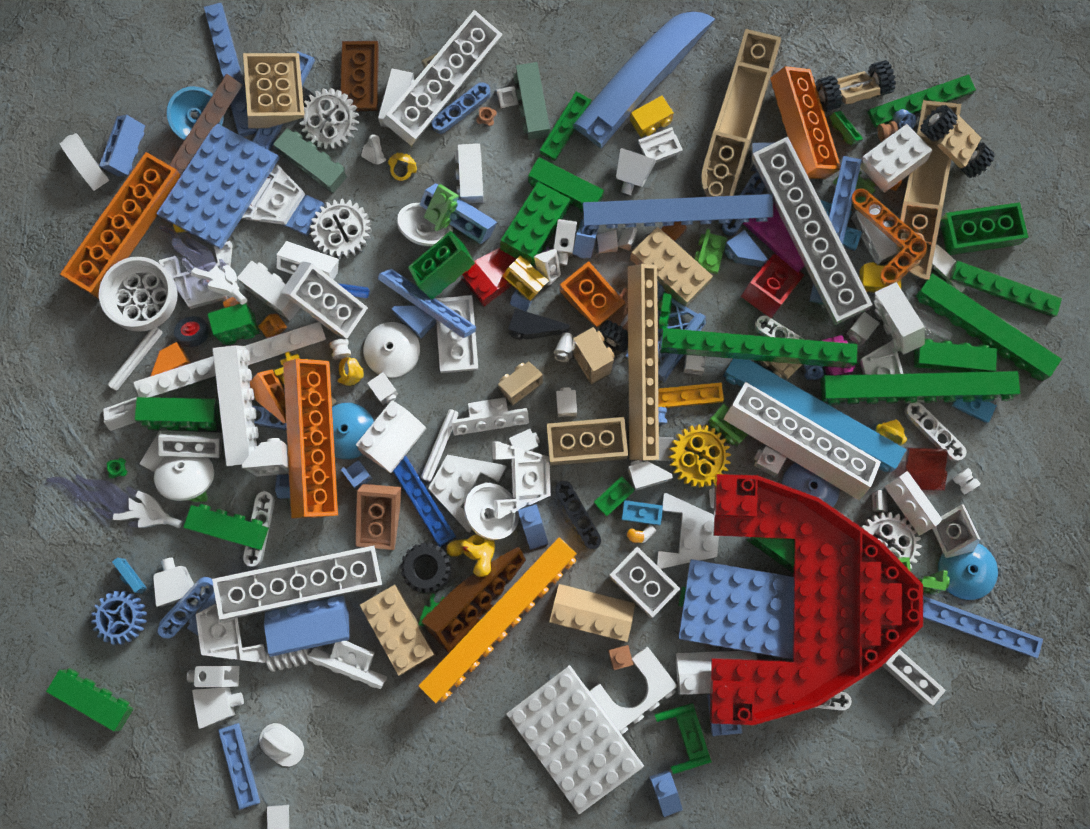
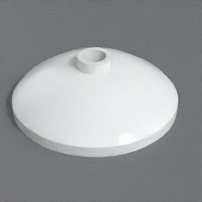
[397,203,453,246]
[363,322,420,378]
[154,456,214,501]
[464,483,519,540]

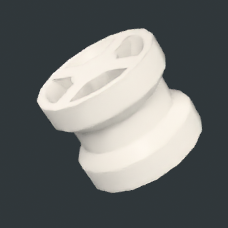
[330,339,351,359]

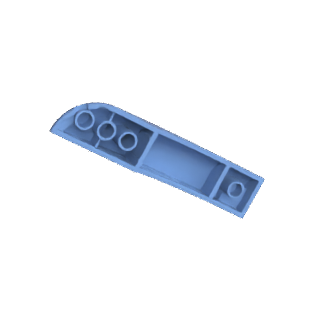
[573,12,715,149]

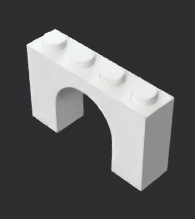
[589,647,677,735]

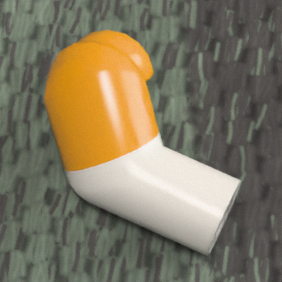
[627,525,656,543]

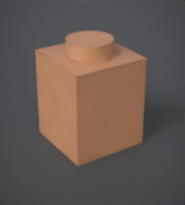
[608,645,634,670]

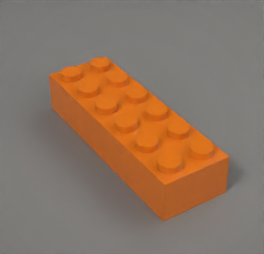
[770,66,841,179]

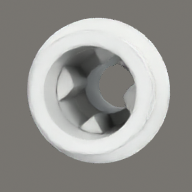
[554,332,573,362]

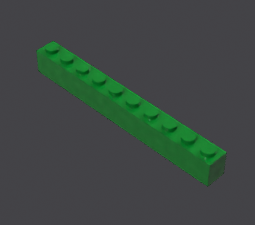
[660,328,857,368]
[820,371,1020,405]

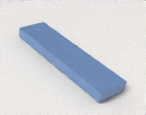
[218,723,260,810]

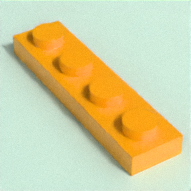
[658,382,724,408]

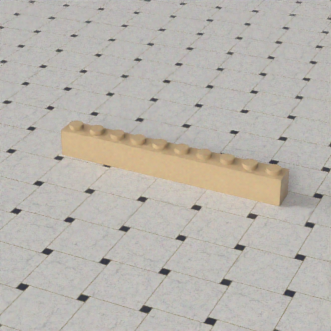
[628,264,659,460]

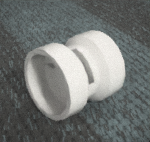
[952,468,980,495]

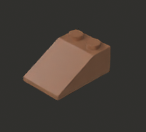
[356,484,401,550]

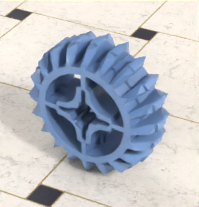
[91,591,147,645]

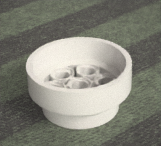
[99,257,177,332]

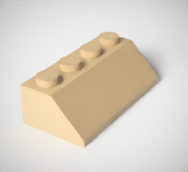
[549,584,635,642]

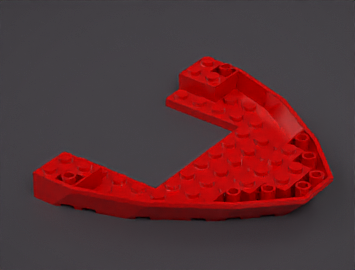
[710,474,923,725]

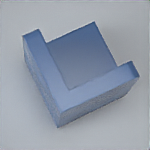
[341,461,373,490]

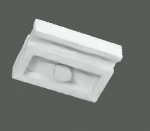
[638,127,683,163]

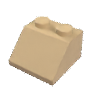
[498,361,543,406]

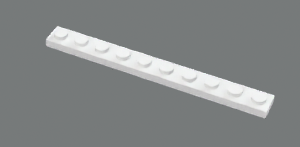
[134,322,326,397]

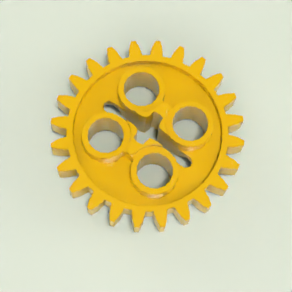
[668,424,731,487]

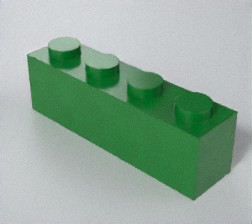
[528,157,604,213]
[914,339,997,372]
[183,504,269,550]
[46,668,133,732]

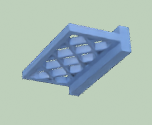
[626,299,706,383]

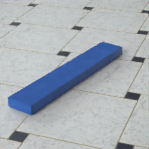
[393,455,456,547]

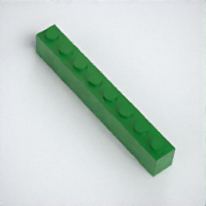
[915,273,1062,381]

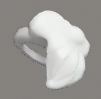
[361,135,387,165]

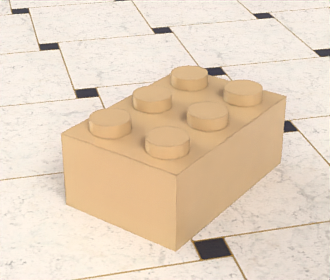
[572,327,615,385]

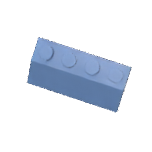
[264,596,349,657]

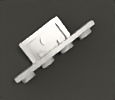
[451,397,529,436]
[307,641,387,689]

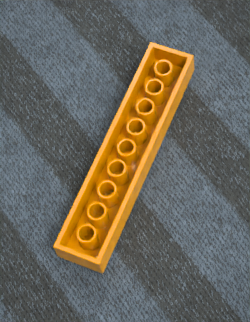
[419,537,577,703]

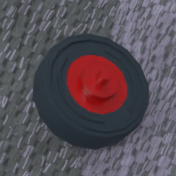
[174,316,209,347]

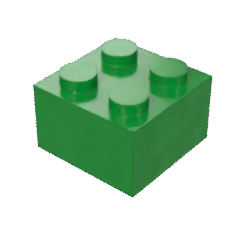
[207,303,260,345]

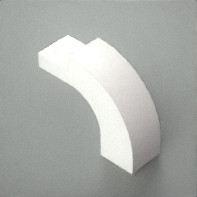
[59,133,109,191]

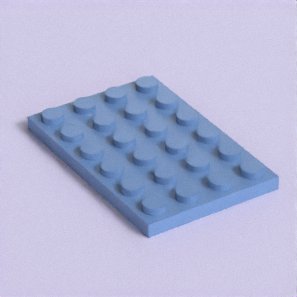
[156,124,280,249]
[678,559,794,659]

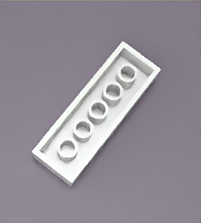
[213,345,259,466]

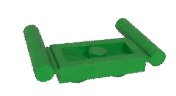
[654,703,712,775]

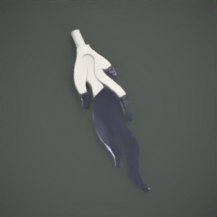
[159,226,247,305]
[46,475,183,528]

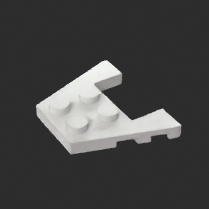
[241,163,305,225]
[159,241,232,309]
[859,341,925,403]
[492,441,551,519]
[428,455,507,533]
[657,493,719,569]
[196,604,266,663]

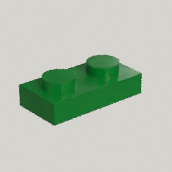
[829,111,863,145]
[593,476,635,517]

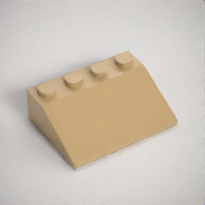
[243,53,304,129]

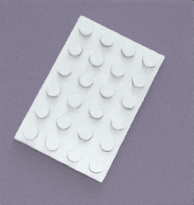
[507,665,644,814]

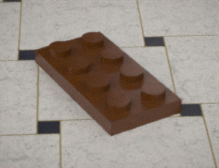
[341,41,379,111]

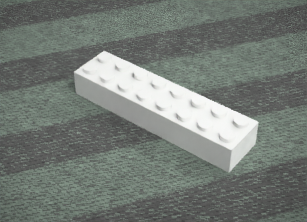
[383,10,502,146]
[724,382,881,500]
[212,546,382,621]

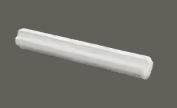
[108,327,162,391]
[421,409,458,482]

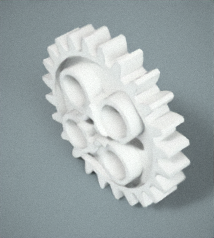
[300,88,359,150]
[310,199,372,259]
[861,512,922,569]

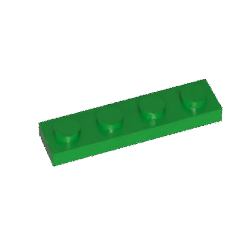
[540,92,592,162]

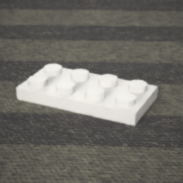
[435,295,478,373]

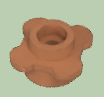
[476,107,497,126]

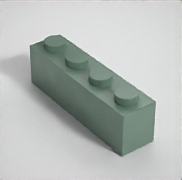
[513,62,550,140]
[273,128,347,193]

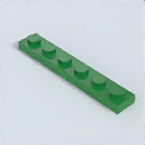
[867,74,976,128]
[949,261,1062,317]

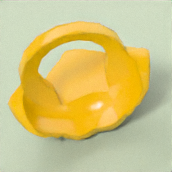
[388,153,417,181]
[337,357,364,386]
[875,419,907,446]

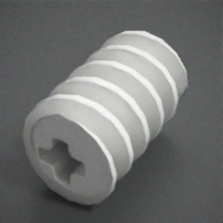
[265,647,310,672]

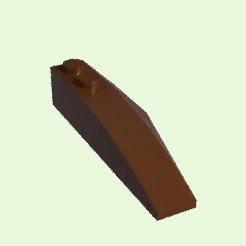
[422,547,526,653]

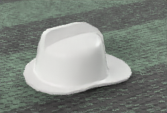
[259,723,304,767]

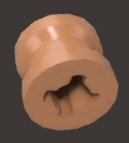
[877,121,898,142]

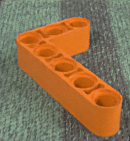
[852,188,927,286]

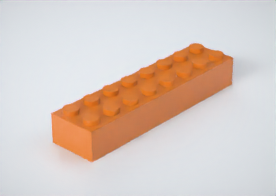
[60,152,181,299]
[283,359,338,519]

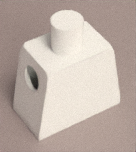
[616,148,656,195]
[554,219,577,266]
[153,558,194,607]
[187,666,239,687]
[192,687,244,729]

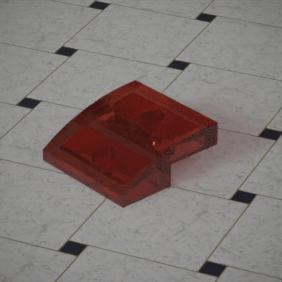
[905,448,948,491]

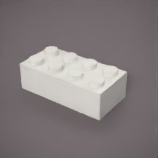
[281,261,368,339]

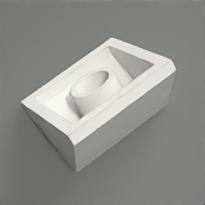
[932,504,980,558]

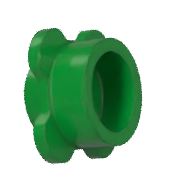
[107,458,128,479]

